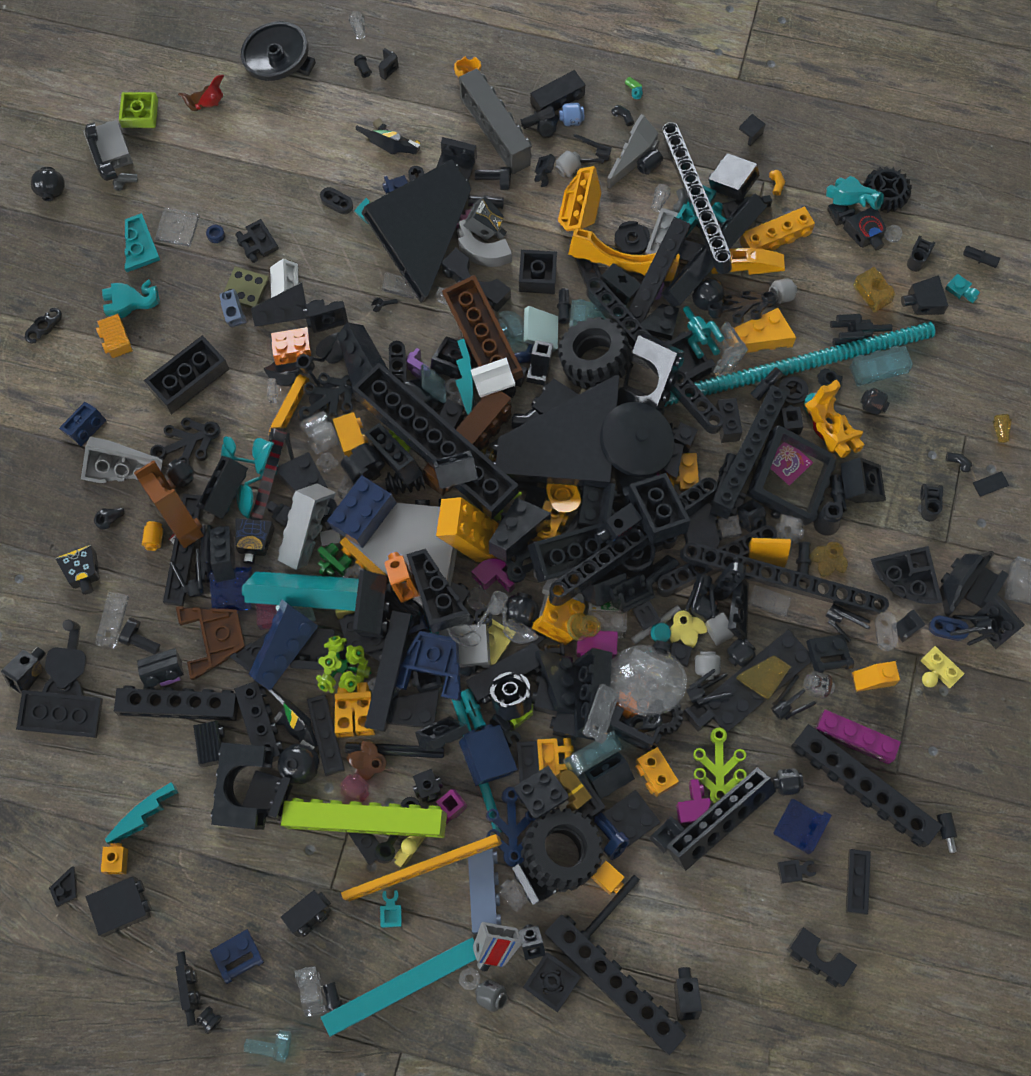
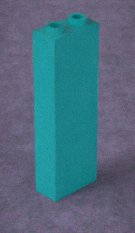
[242,571,359,611]

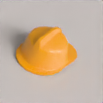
[546,484,581,513]

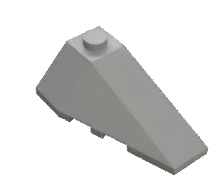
[607,114,659,189]

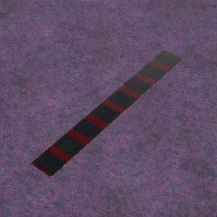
[250,430,286,521]

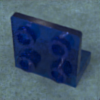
[209,567,252,610]
[773,799,832,854]

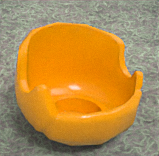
[454,56,481,78]

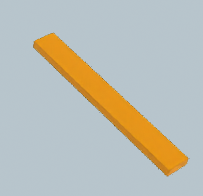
[341,834,502,902]

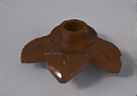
[347,741,387,781]

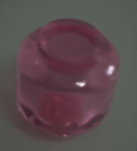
[339,773,370,802]

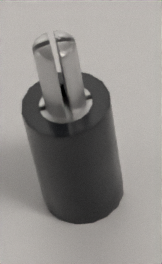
[936,812,957,853]

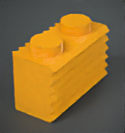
[96,314,133,358]

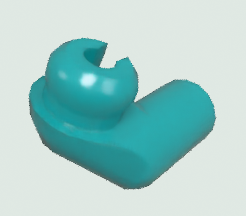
[712,202,726,223]

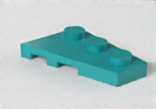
[125,213,160,273]

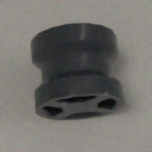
[196,1006,222,1034]

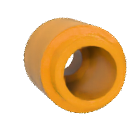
[142,521,163,551]

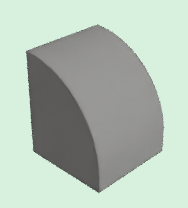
[705,612,734,646]

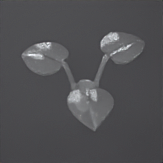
[449,584,539,647]

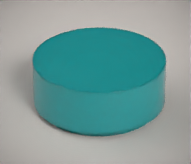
[651,623,671,642]

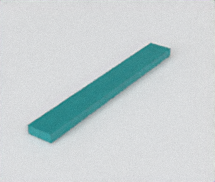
[321,937,477,1037]

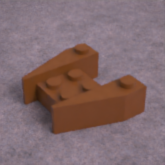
[134,460,204,548]

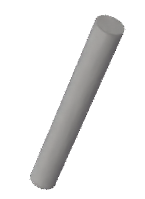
[631,605,682,645]

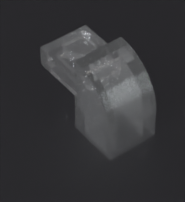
[295,966,327,1017]

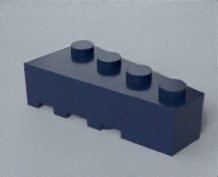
[249,599,318,690]

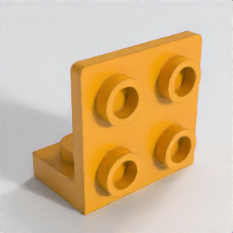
[532,592,585,645]

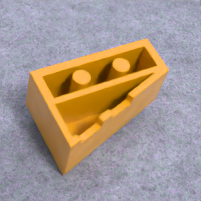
[727,308,796,354]

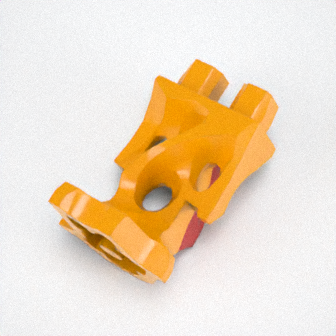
[805,380,864,458]

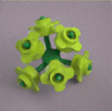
[316,636,372,693]

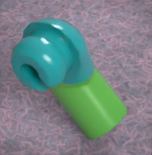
[625,77,643,99]

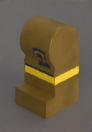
[556,770,592,812]

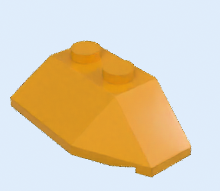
[558,166,601,232]

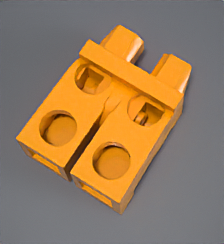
[335,682,375,738]

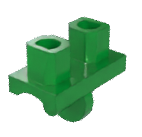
[317,543,352,578]

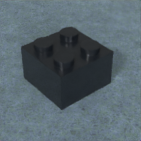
[519,249,557,294]

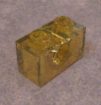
[853,267,895,312]

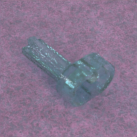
[244,1030,292,1063]

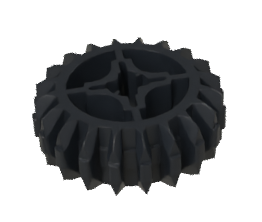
[863,166,912,213]

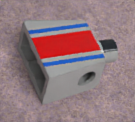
[473,922,522,971]

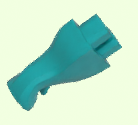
[826,176,884,210]
[102,279,160,318]

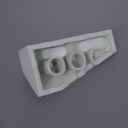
[81,437,163,483]

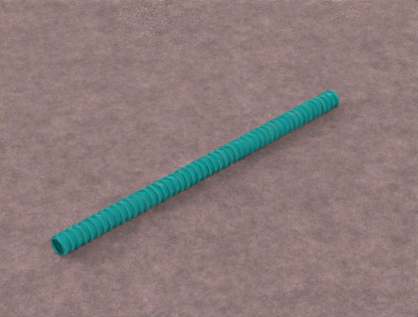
[665,321,936,407]

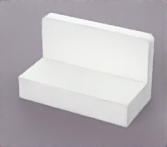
[270,259,298,298]
[471,358,515,397]

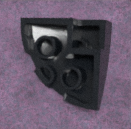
[871,546,943,604]

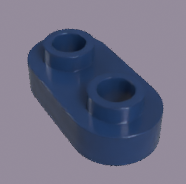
[929,616,969,641]

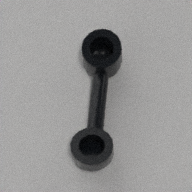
[85,122,118,181]
[374,797,420,864]

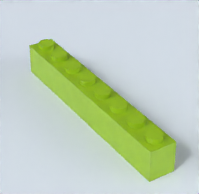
[281,798,447,838]

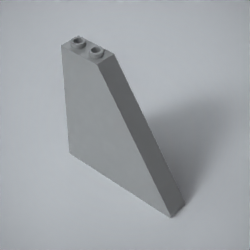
[343,503,457,610]

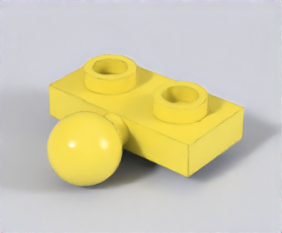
[920,646,965,688]
[394,836,426,869]

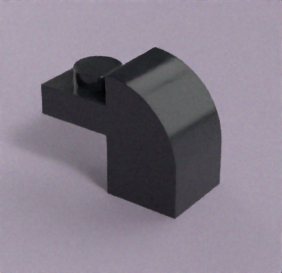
[526,340,553,386]

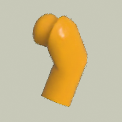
[769,170,785,196]

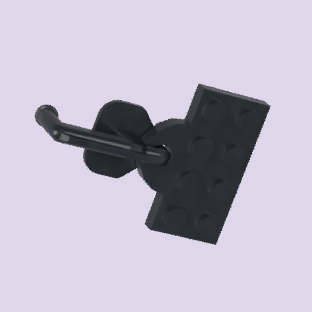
[16,619,103,738]

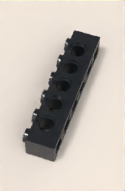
[113,685,238,721]
[666,767,776,871]

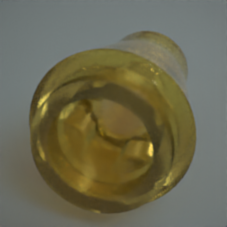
[992,414,1012,443]

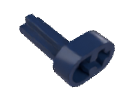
[593,812,630,860]

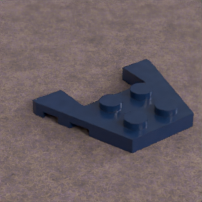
[396,631,461,701]

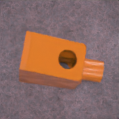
[384,552,419,603]

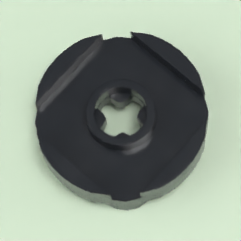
[614,221,650,255]

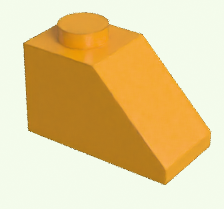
[852,661,900,692]

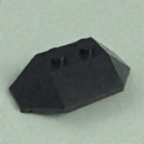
[939,551,995,617]

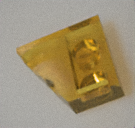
[736,656,791,700]

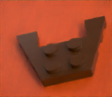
[176,606,245,680]

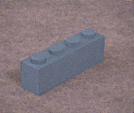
[468,848,501,934]

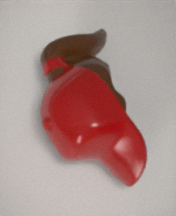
[178,74,224,111]

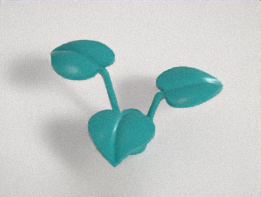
[221,436,278,519]

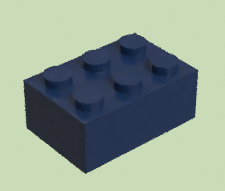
[327,475,397,549]

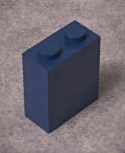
[459,724,518,786]

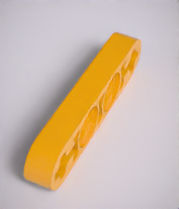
[269,374,309,432]

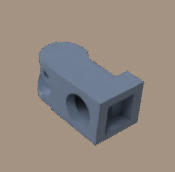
[220,289,247,327]

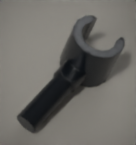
[371,297,398,312]

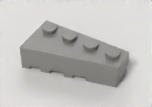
[278,484,336,570]

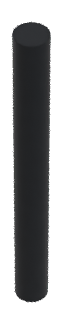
[585,875,640,937]

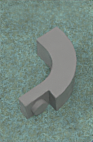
[457,219,512,267]

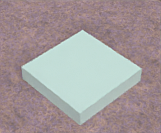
[524,306,558,352]

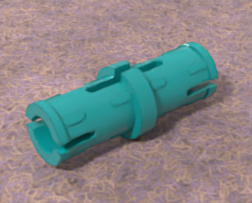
[461,689,486,730]

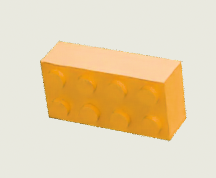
[436,497,499,562]

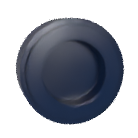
[206,225,225,243]

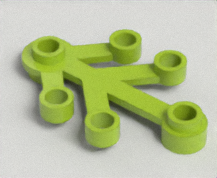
[693,728,747,804]

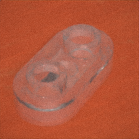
[875,611,898,651]

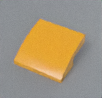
[747,538,791,567]

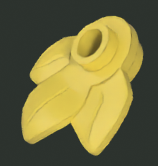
[669,610,707,648]

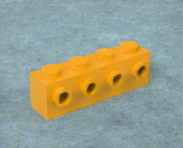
[739,206,815,251]

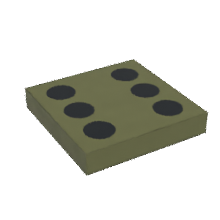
[224,267,269,308]

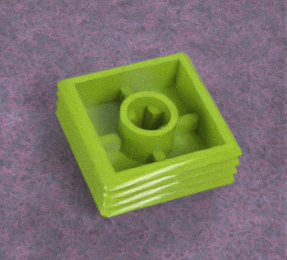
[119,92,158,128]

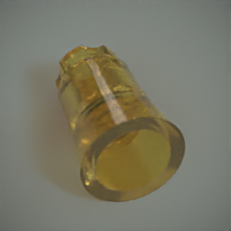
[567,613,601,641]

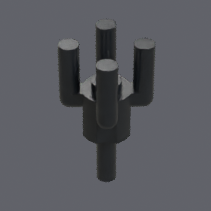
[830,314,893,345]

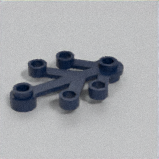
[486,787,536,867]

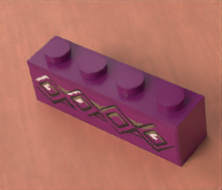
[815,710,901,765]

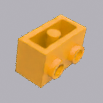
[333,412,368,457]
[531,500,569,542]
[635,747,679,797]

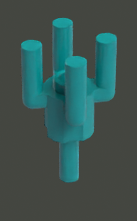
[683,306,724,358]

